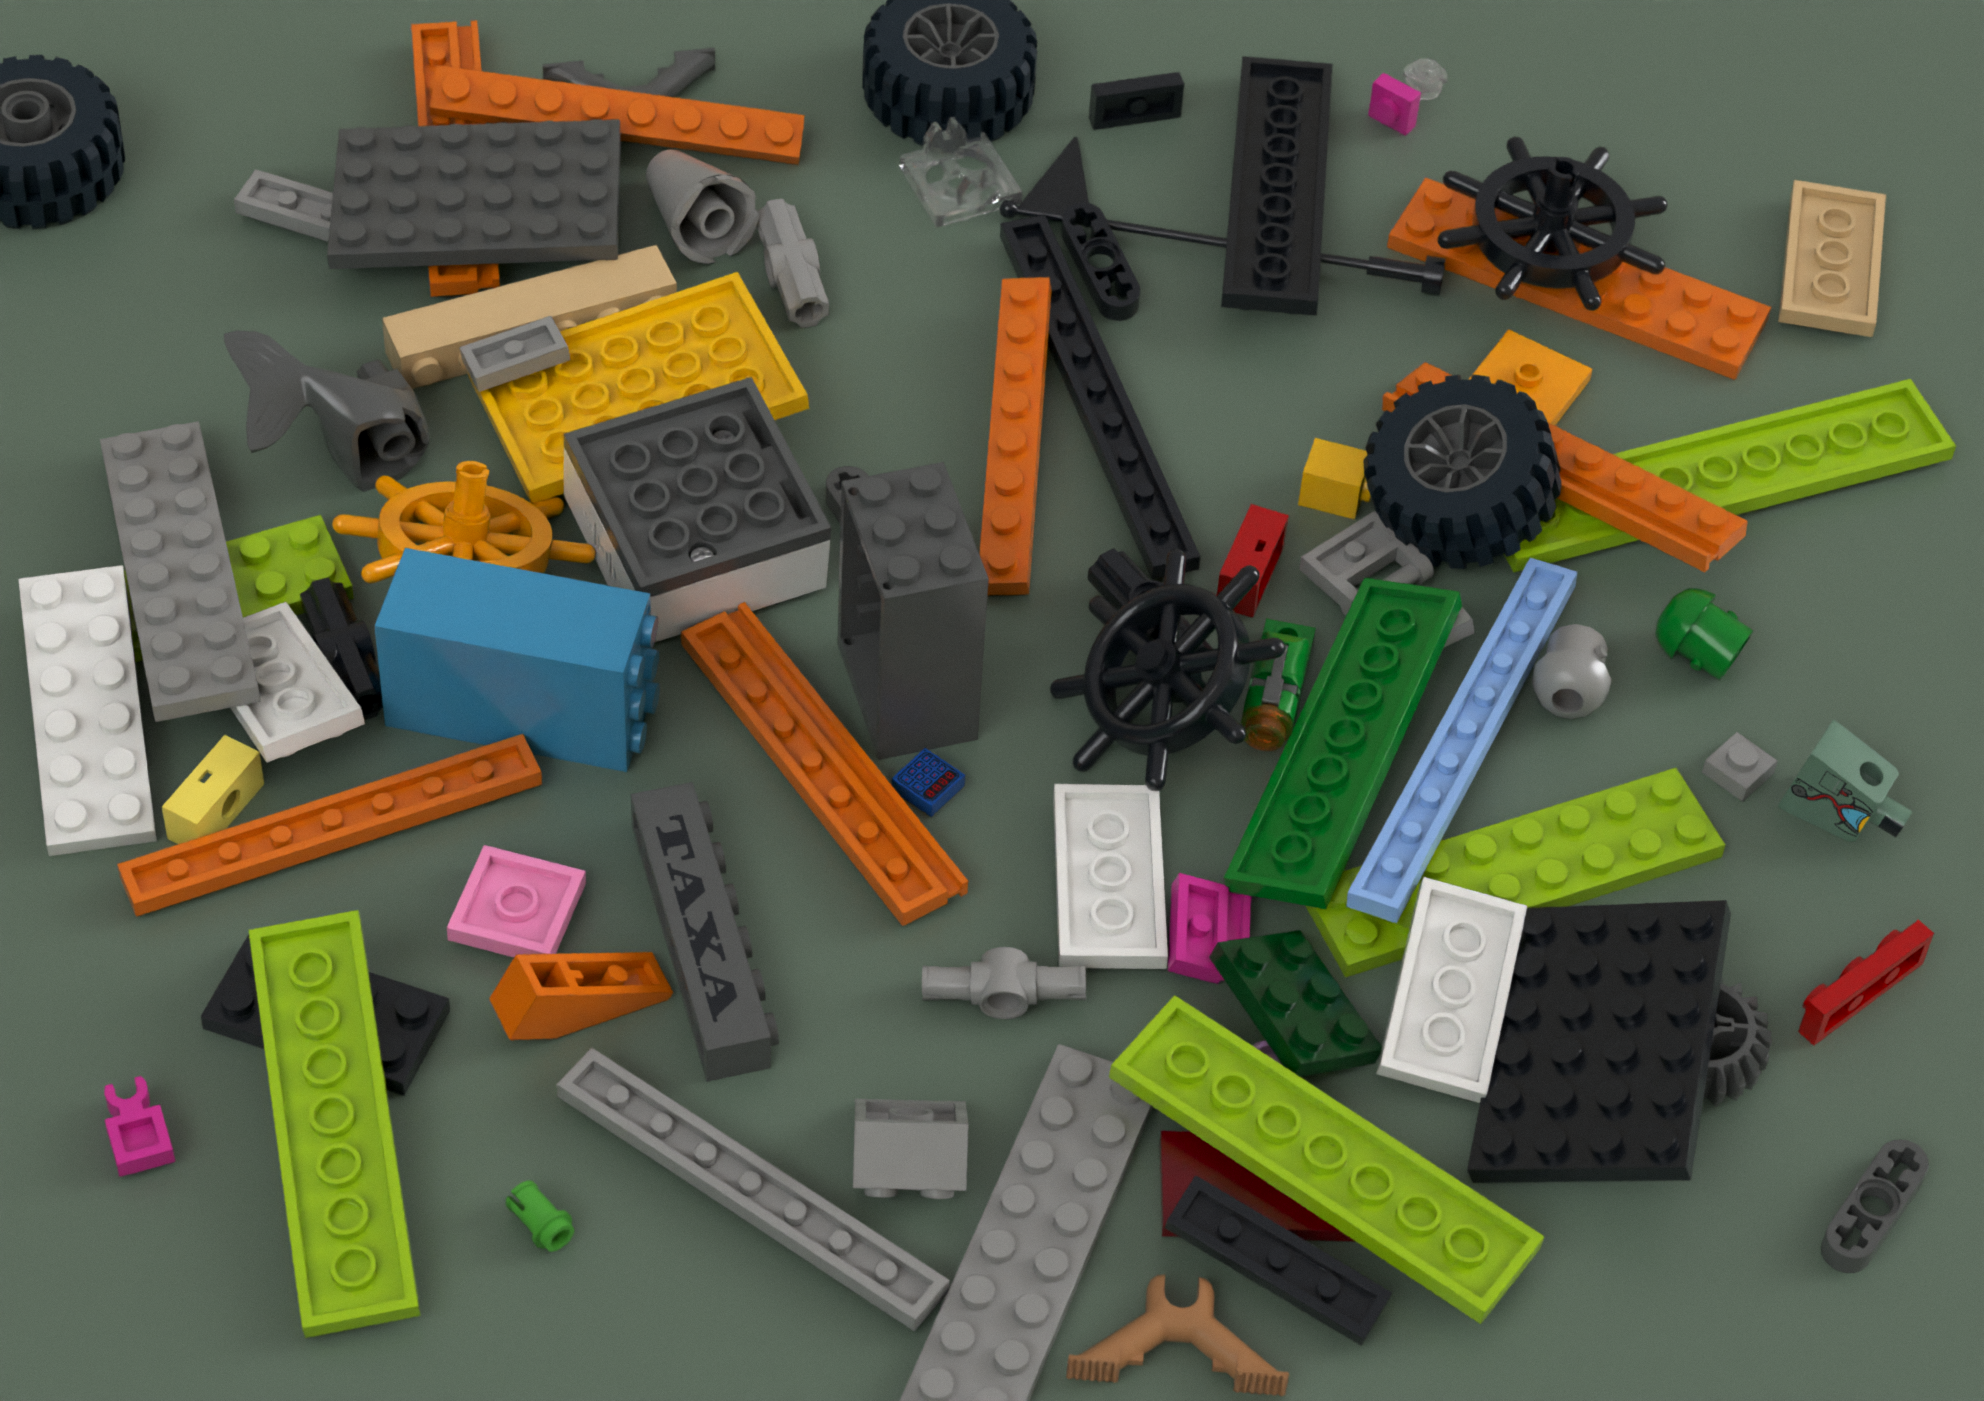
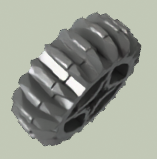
[1704,978,1772,1108]

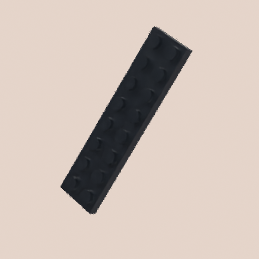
[1221,56,1333,316]

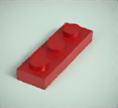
[1798,919,1934,1046]

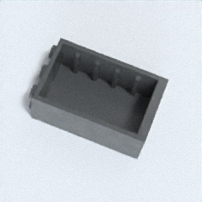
[837,462,989,760]

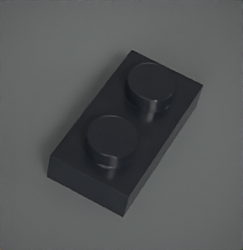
[1089,72,1184,130]

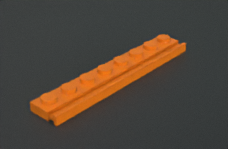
[411,20,500,297]
[1382,362,1748,572]
[681,602,968,926]

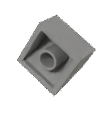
[853,1099,968,1199]

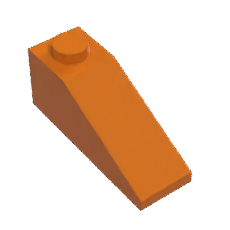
[489,952,673,1040]

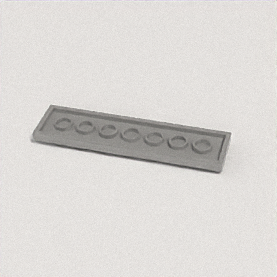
[100,421,261,722]
[900,1044,1153,1401]

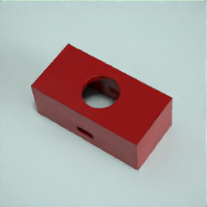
[1216,504,1289,618]

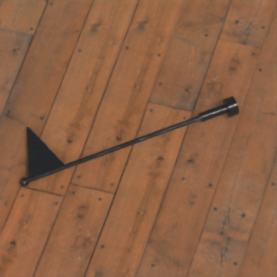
[999,137,1446,295]

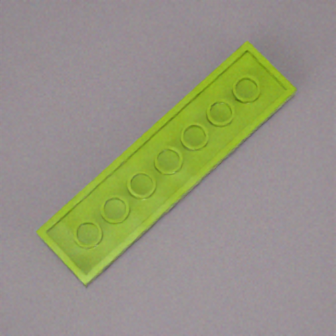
[1305,768,1725,978]
[248,910,421,1338]
[1109,995,1545,1324]

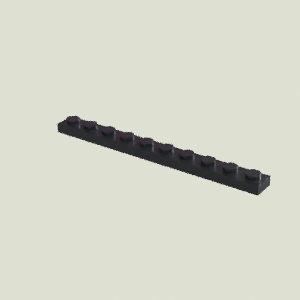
[1000,215,1201,579]

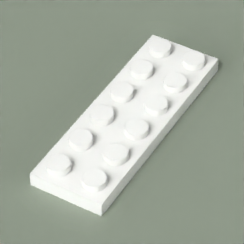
[18,565,157,856]

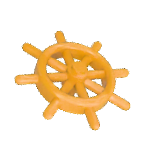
[332,461,596,584]

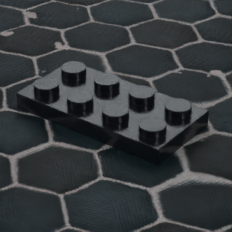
[201,934,450,1096]

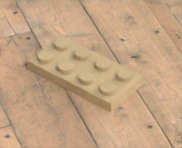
[1778,180,1886,337]

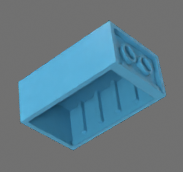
[374,548,660,772]

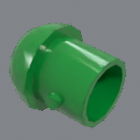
[1655,588,1753,680]

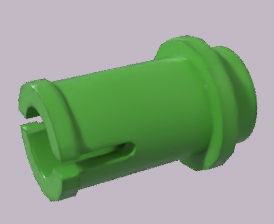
[505,1180,574,1252]

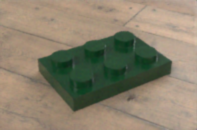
[1209,930,1382,1077]

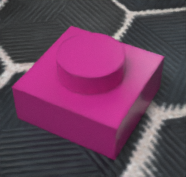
[1368,73,1421,136]

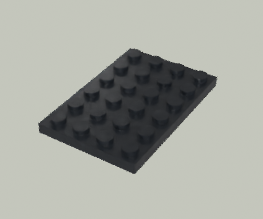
[1467,900,1731,1183]

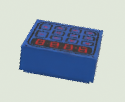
[891,748,965,817]

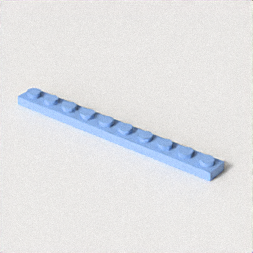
[1346,558,1577,923]

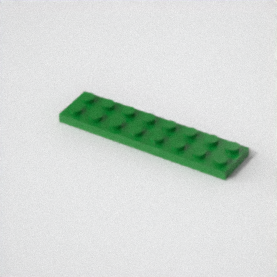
[1224,578,1462,909]

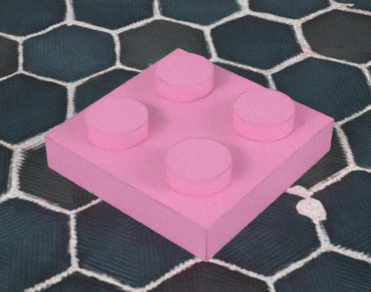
[447,845,586,957]

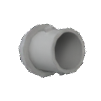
[1532,624,1612,719]

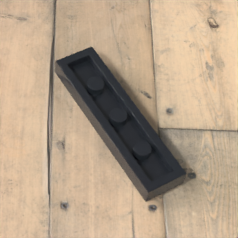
[1165,1175,1392,1346]

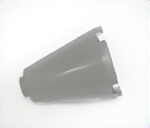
[646,149,759,264]

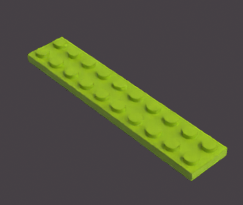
[1503,379,1956,572]

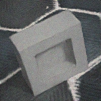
[1702,732,1778,802]

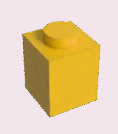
[1298,438,1371,520]

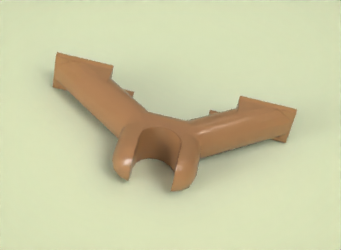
[1066,1274,1289,1396]

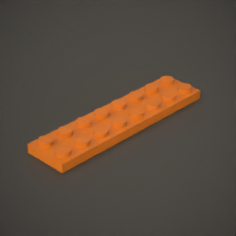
[1387,177,1771,380]

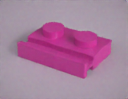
[1168,873,1251,984]

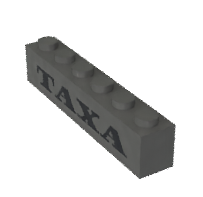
[631,782,779,1082]

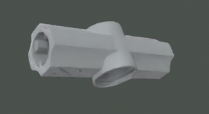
[756,199,829,328]

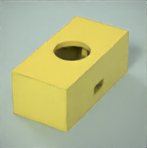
[162,735,264,844]

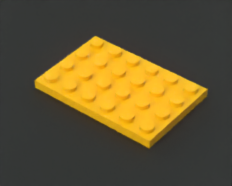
[467,272,810,503]

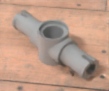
[922,947,1086,1020]

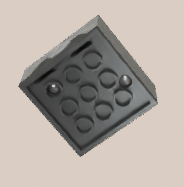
[564,377,831,642]

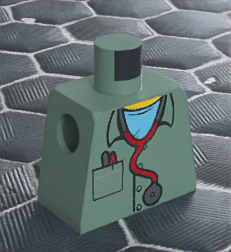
[1777,720,1913,842]

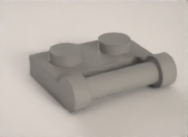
[1299,511,1434,617]

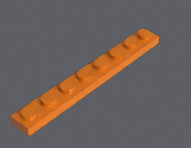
[430,65,805,165]
[979,277,1052,595]
[117,734,542,917]

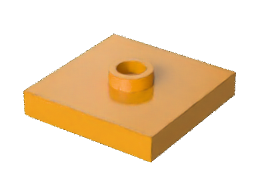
[1468,329,1593,426]

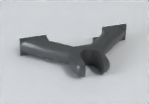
[542,48,715,97]

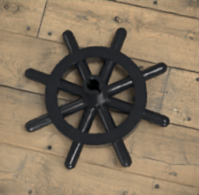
[1437,136,1668,311]
[1050,549,1285,791]

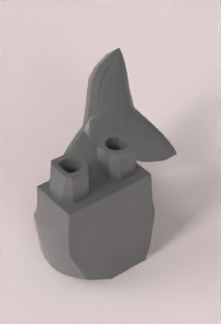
[224,330,430,492]

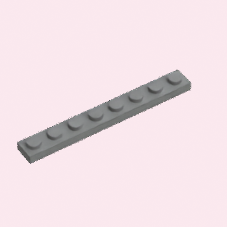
[556,1048,949,1332]

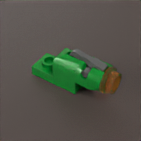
[1240,618,1316,751]

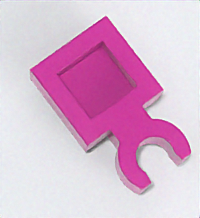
[104,1076,175,1177]

